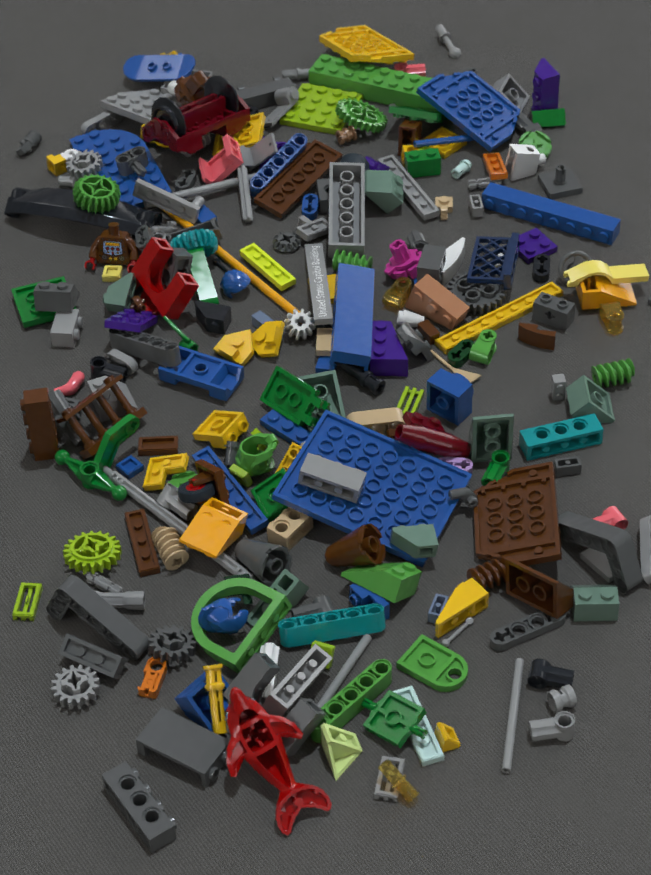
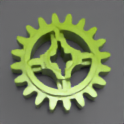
[63,531,122,574]

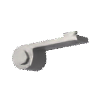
[264,87,299,128]
[239,133,278,172]

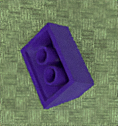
[531,58,560,111]

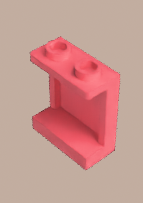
[198,134,243,184]

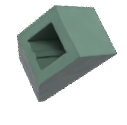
[389,524,439,559]

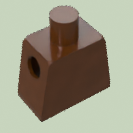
[398,119,422,156]

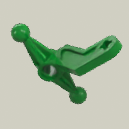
[55,414,140,501]

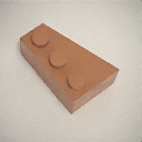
[405,273,470,330]

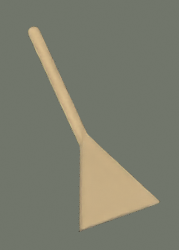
[431,350,481,383]

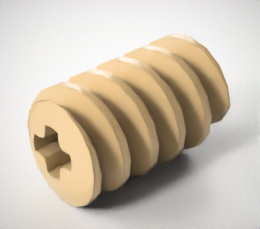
[151,526,189,571]

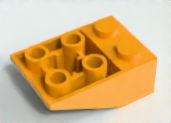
[576,275,637,310]
[179,497,248,559]

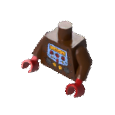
[84,222,139,273]

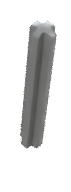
[237,166,253,223]

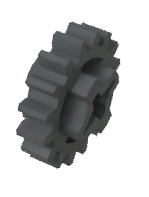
[148,625,196,665]

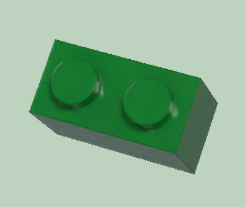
[404,148,441,178]

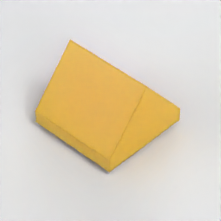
[434,722,461,752]

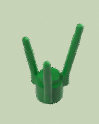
[163,316,199,351]

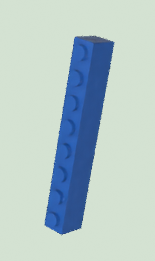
[482,182,621,245]

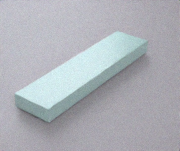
[393,686,444,767]

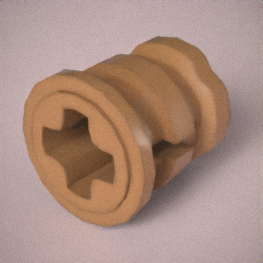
[336,125,357,145]

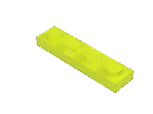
[239,243,296,291]

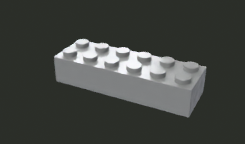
[328,162,365,259]

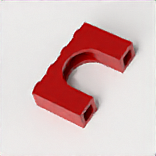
[131,237,199,320]

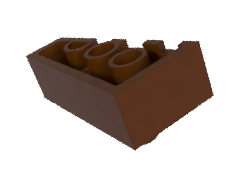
[20,388,59,461]

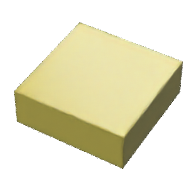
[102,265,123,282]

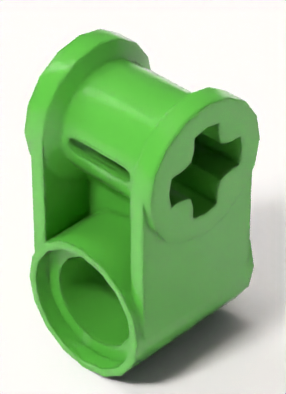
[469,329,497,365]

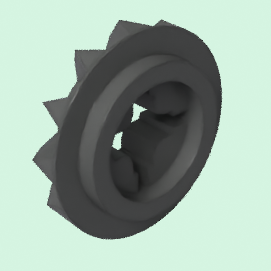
[273,231,301,252]

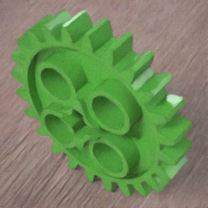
[335,98,388,133]

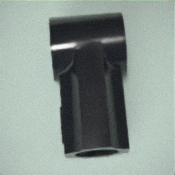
[90,356,129,383]
[527,658,575,689]

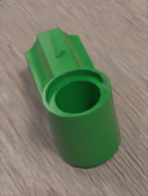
[481,450,510,486]

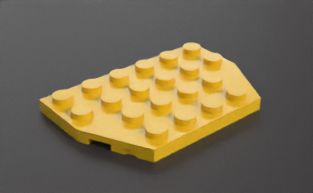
[319,25,414,64]

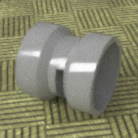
[546,684,577,713]

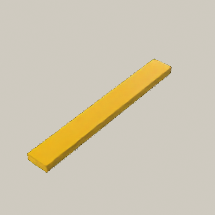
[435,281,564,355]

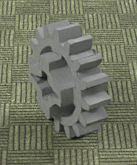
[66,149,103,179]
[51,664,100,710]

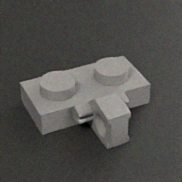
[296,215,329,241]

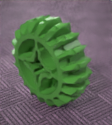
[73,174,121,214]

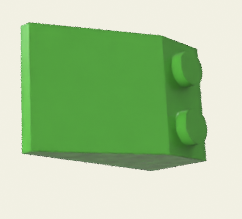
[341,562,422,603]

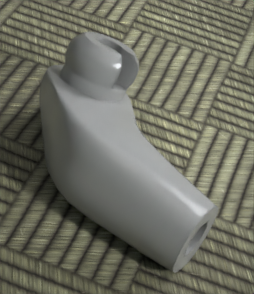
[150,221,177,234]

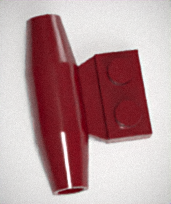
[395,411,471,458]

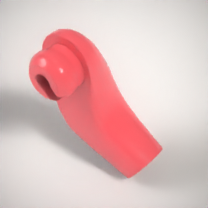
[54,371,85,396]

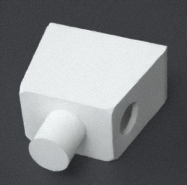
[505,144,546,181]

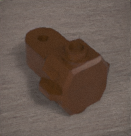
[174,70,208,106]

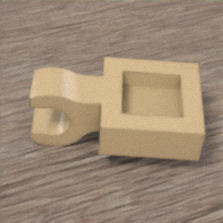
[435,196,453,220]

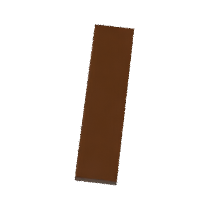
[124,509,161,577]

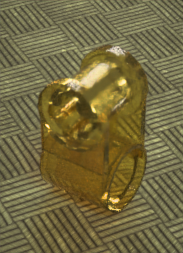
[382,277,412,311]
[599,301,624,335]

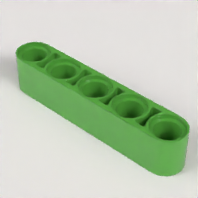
[310,659,392,743]

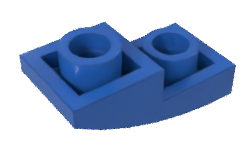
[349,584,390,620]

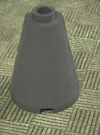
[235,539,292,586]

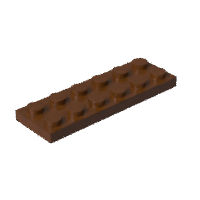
[254,139,343,219]

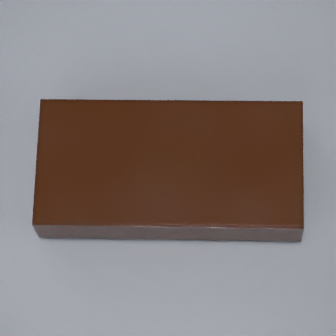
[138,435,179,456]

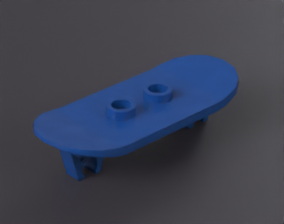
[123,54,196,82]

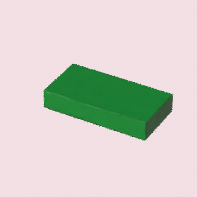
[531,108,566,127]

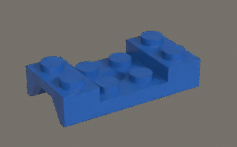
[158,346,244,401]

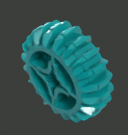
[170,228,218,257]

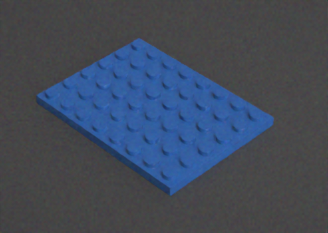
[272,410,472,568]

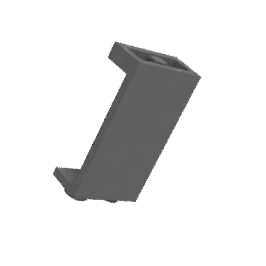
[135,707,230,788]

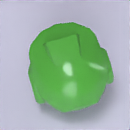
[235,433,279,477]

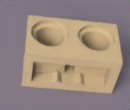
[267,507,313,550]

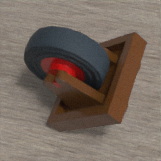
[178,459,230,505]

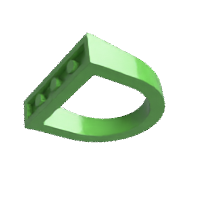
[191,578,292,674]

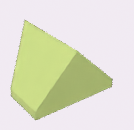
[321,723,363,781]

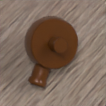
[129,295,146,313]

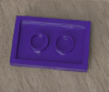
[104,309,158,333]

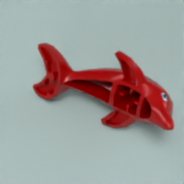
[225,687,332,836]

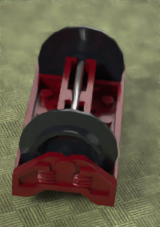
[142,75,251,154]

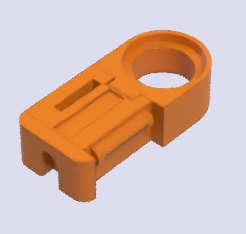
[137,657,167,699]

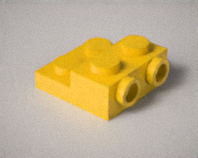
[192,410,249,449]

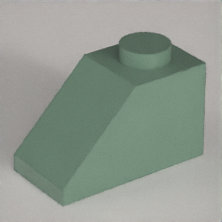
[103,273,138,312]

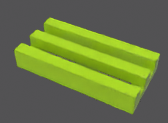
[396,386,424,415]
[12,582,43,621]

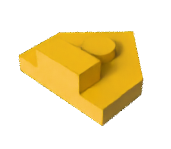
[252,321,285,358]
[213,329,254,366]

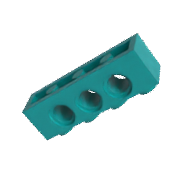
[519,413,604,461]

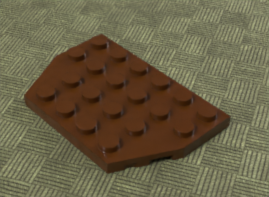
[473,461,562,566]

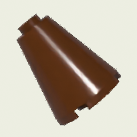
[325,524,385,567]

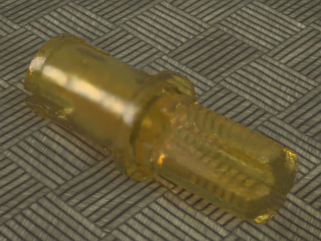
[378,759,419,803]

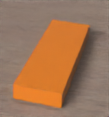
[483,152,508,180]

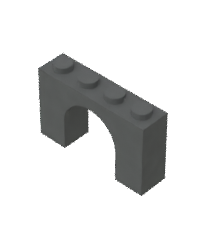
[223,652,326,756]

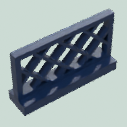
[467,232,520,290]

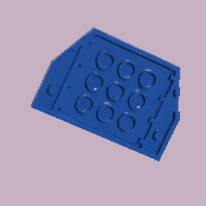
[416,71,520,152]

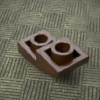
[518,323,556,350]

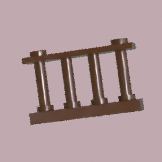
[56,374,147,459]

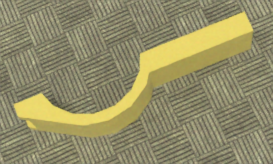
[563,260,649,287]

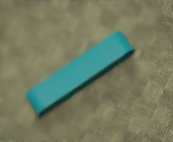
[278,603,386,647]

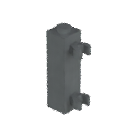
[236,76,297,109]

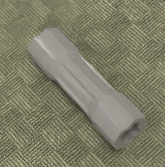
[95,591,146,610]

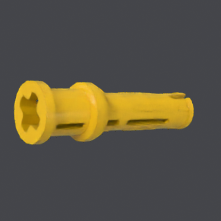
[202,664,227,734]

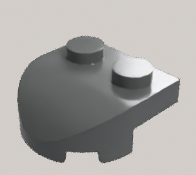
[395,322,434,362]

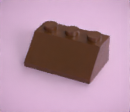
[505,557,573,619]

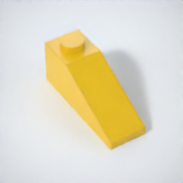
[435,578,489,638]

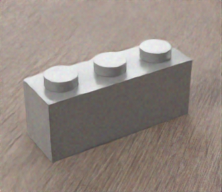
[298,453,367,503]

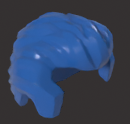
[220,269,251,299]

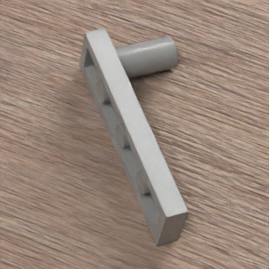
[133,178,205,224]

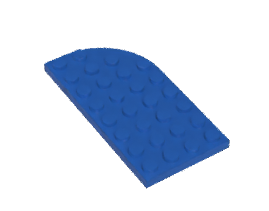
[69,129,172,208]

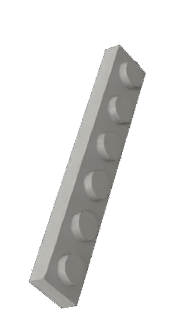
[378,154,440,221]

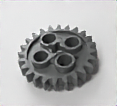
[447,270,507,315]

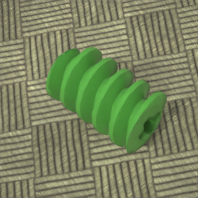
[332,249,373,272]
[591,358,635,388]

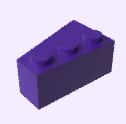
[370,321,408,376]

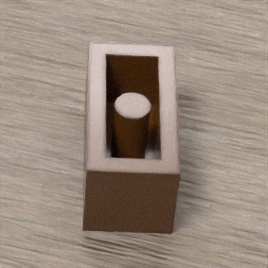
[418,319,440,345]

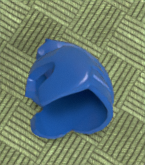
[198,598,248,634]

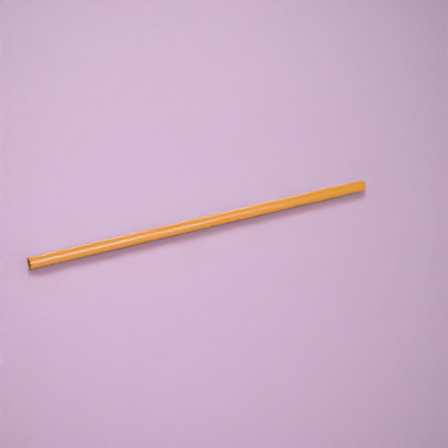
[160,208,302,324]

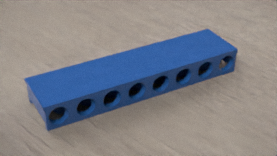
[330,263,375,371]

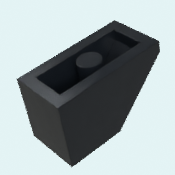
[195,300,232,335]

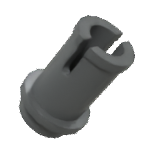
[224,441,239,465]

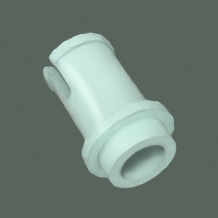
[451,159,472,179]

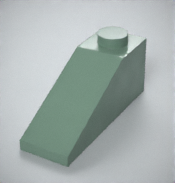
[247,569,309,627]

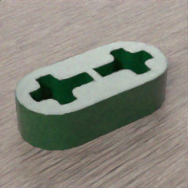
[447,339,475,368]

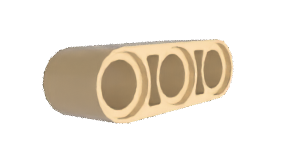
[346,407,405,435]

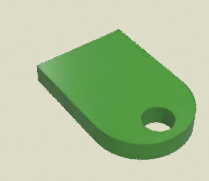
[396,634,468,692]

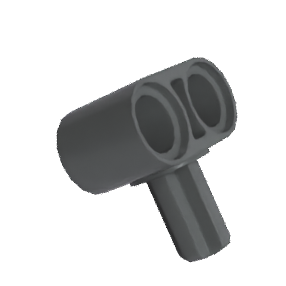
[115,146,149,177]

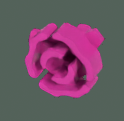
[384,239,422,282]

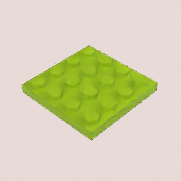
[279,83,363,135]

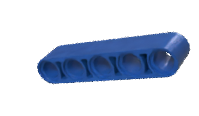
[249,133,307,198]

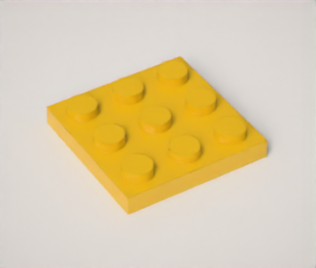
[212,112,266,157]

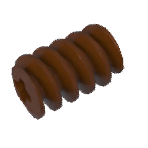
[467,556,507,590]

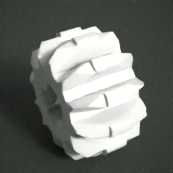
[284,308,316,340]

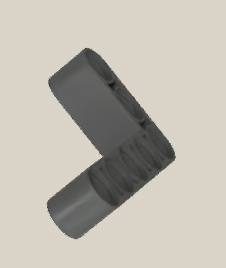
[558,511,643,593]
[46,575,148,661]

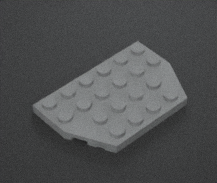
[100,89,182,124]

